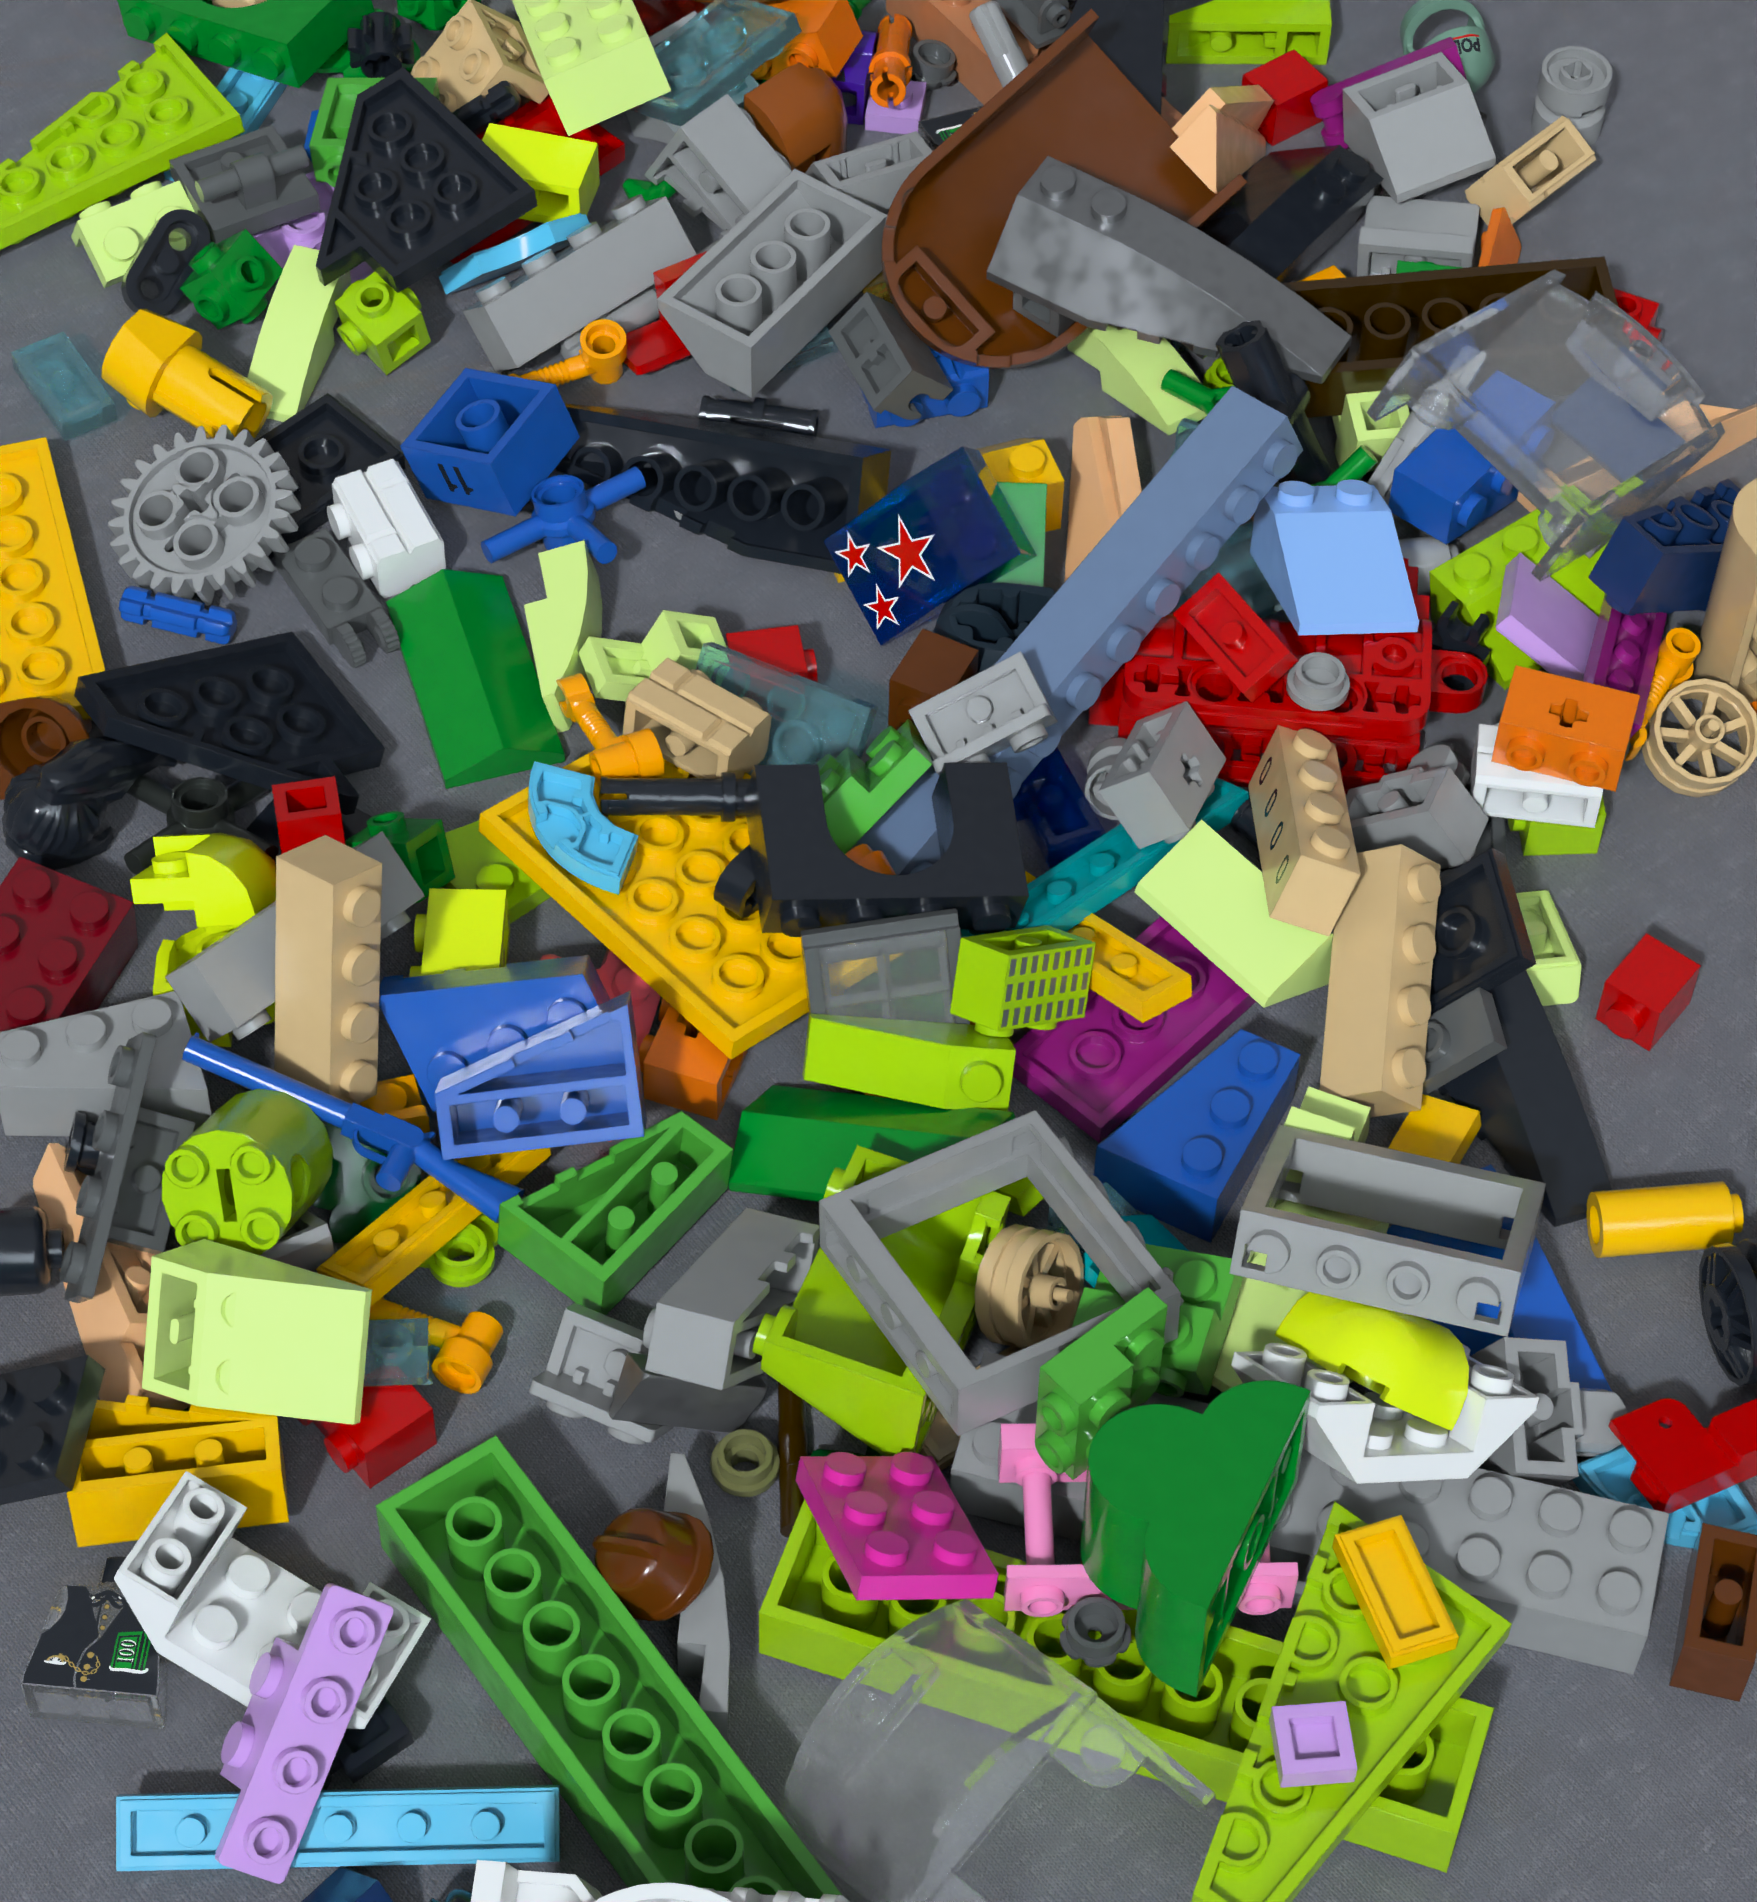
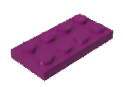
[1013,916,1256,1143]

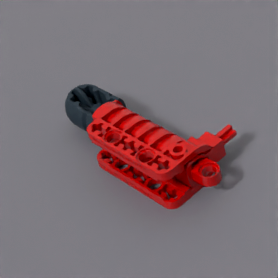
[933,558,1488,796]

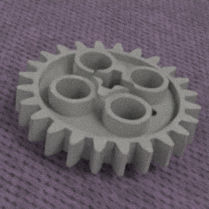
[108,425,301,606]

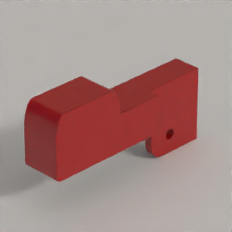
[1608,1398,1757,1514]

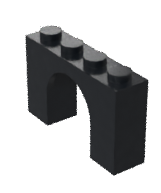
[744,762,1029,937]

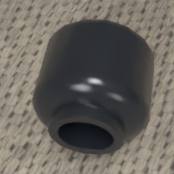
[0,1206,65,1296]

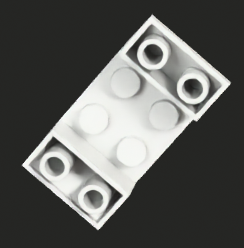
[1231,1343,1539,1484]
[114,1471,431,1729]

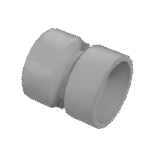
[1531,46,1612,146]

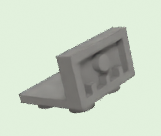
[1357,195,1480,277]

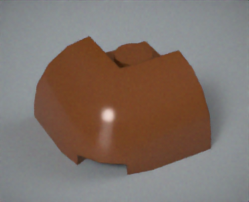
[744,62,848,173]

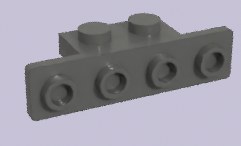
[60,1032,195,1303]

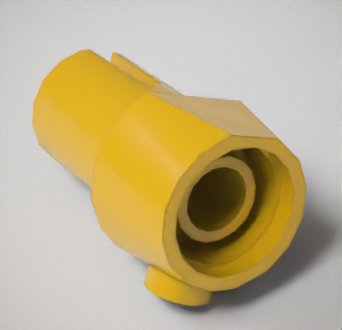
[101,309,273,438]

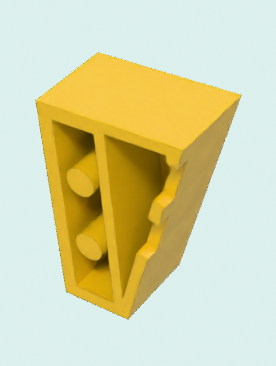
[67,1395,289,1547]

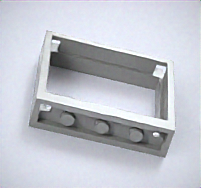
[819,1110,1184,1436]
[1229,1125,1546,1337]

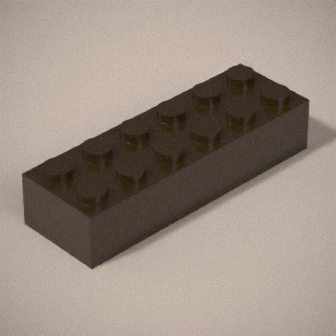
[1282,256,1630,418]

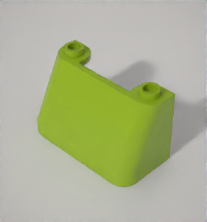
[753,1145,1011,1456]

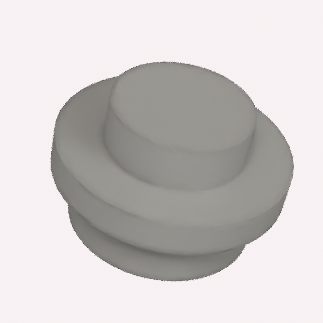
[1286,652,1350,711]

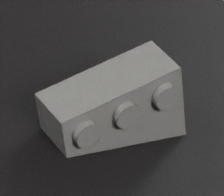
[644,93,792,239]
[0,991,212,1136]
[643,1207,820,1391]

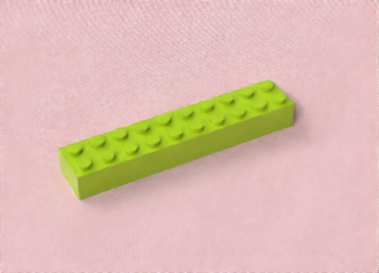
[759,1499,1494,1873]

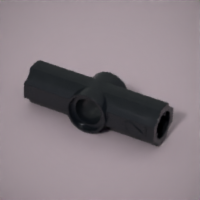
[1215,320,1331,485]

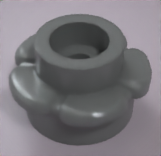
[907,39,956,90]
[1059,1597,1131,1668]

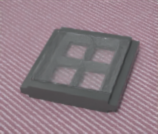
[800,908,970,1024]

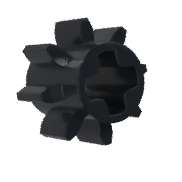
[347,11,414,78]

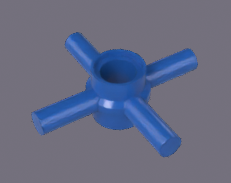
[481,467,646,564]

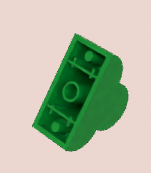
[1080,1380,1311,1697]

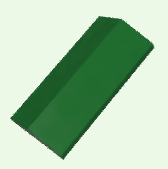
[386,569,565,789]
[728,1085,1016,1202]

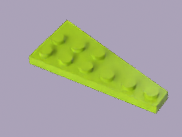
[0,33,245,250]
[1191,1501,1512,1902]

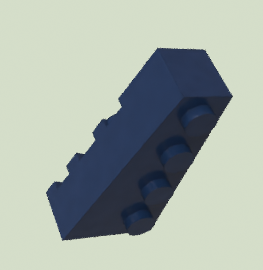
[1588,479,1741,616]

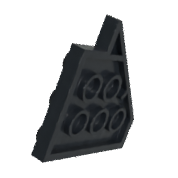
[316,67,538,293]
[74,632,385,815]

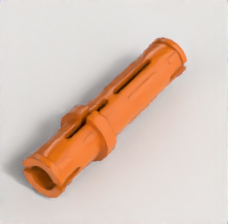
[869,14,912,108]

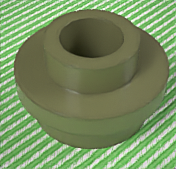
[710,1429,780,1497]

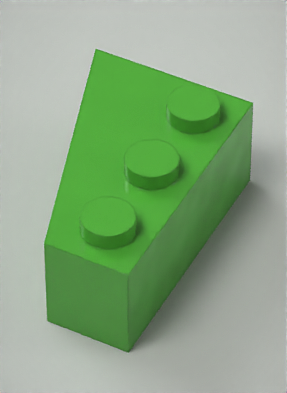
[497,1111,733,1315]

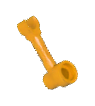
[508,319,627,387]
[1625,628,1701,761]
[556,673,664,787]
[369,1296,503,1394]

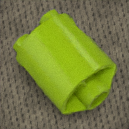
[162,1088,333,1255]

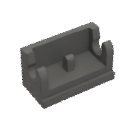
[828,292,953,420]

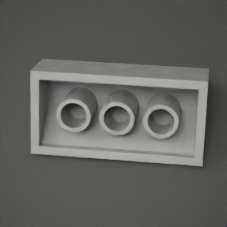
[657,169,887,398]

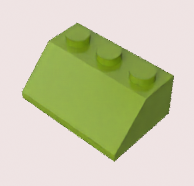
[1429,487,1615,690]

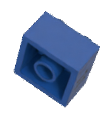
[400,368,580,517]

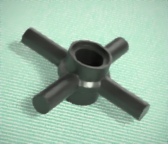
[124,774,278,875]

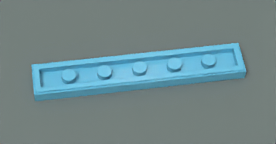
[116,1785,560,1871]

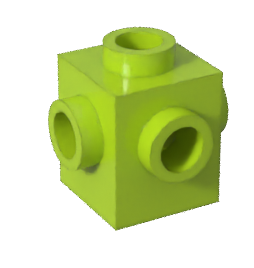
[334,272,431,376]

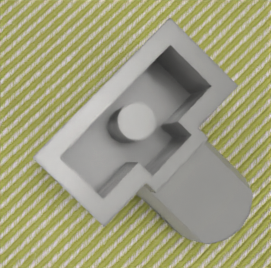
[1346,745,1489,870]
[1470,1337,1627,1487]

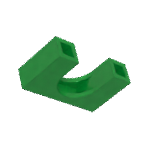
[117,0,375,88]

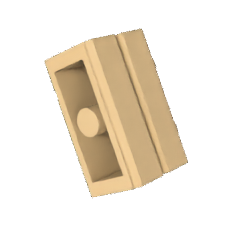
[1465,115,1596,226]
[622,658,772,779]

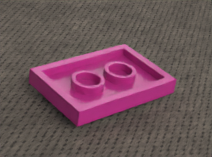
[795,1452,999,1601]

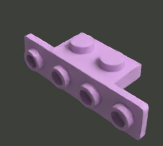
[215,1583,393,1884]

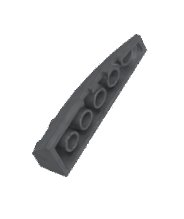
[987,156,1352,384]

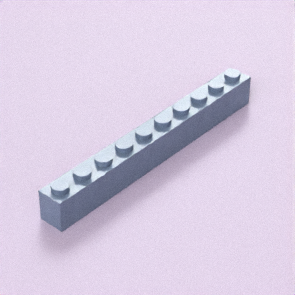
[849,386,1303,875]

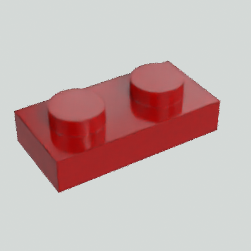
[1173,572,1299,703]

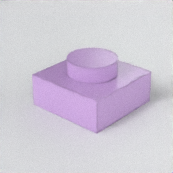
[865,81,927,134]
[1269,1701,1357,1788]

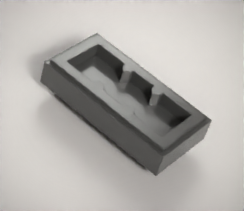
[1422,987,1507,1095]

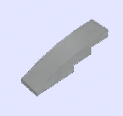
[664,1453,731,1743]

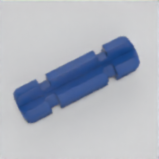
[119,586,237,645]

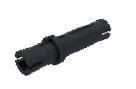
[600,772,750,822]

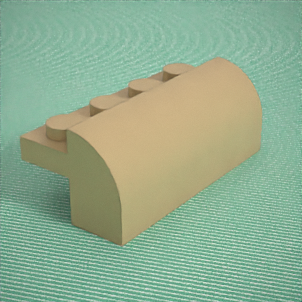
[1691,478,1757,722]

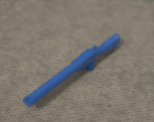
[182,1032,525,1223]

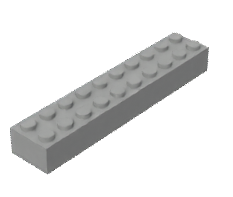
[950,1351,1669,1674]

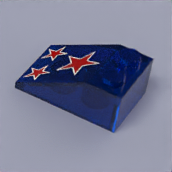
[824,446,1037,646]

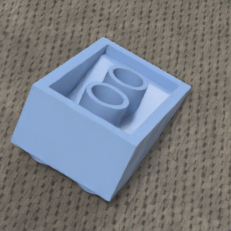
[1250,479,1419,636]

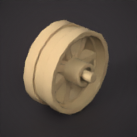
[1642,678,1757,798]
[975,1224,1084,1349]

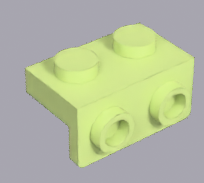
[71,180,195,288]

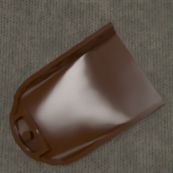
[881,8,1247,369]

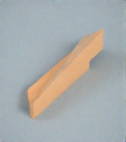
[1064,415,1142,582]

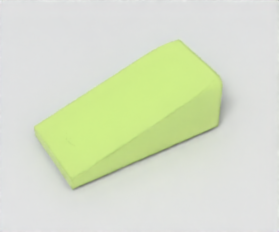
[1516,890,1582,1006]

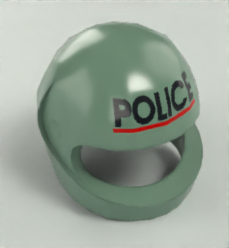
[1399,0,1496,94]

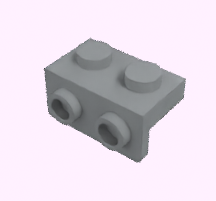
[908,651,1058,776]
[529,1303,674,1445]

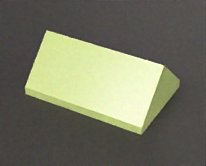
[1134,819,1334,1008]

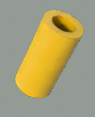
[1586,1181,1744,1258]

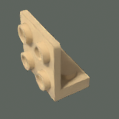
[410,0,549,112]

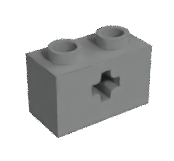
[1099,701,1226,849]

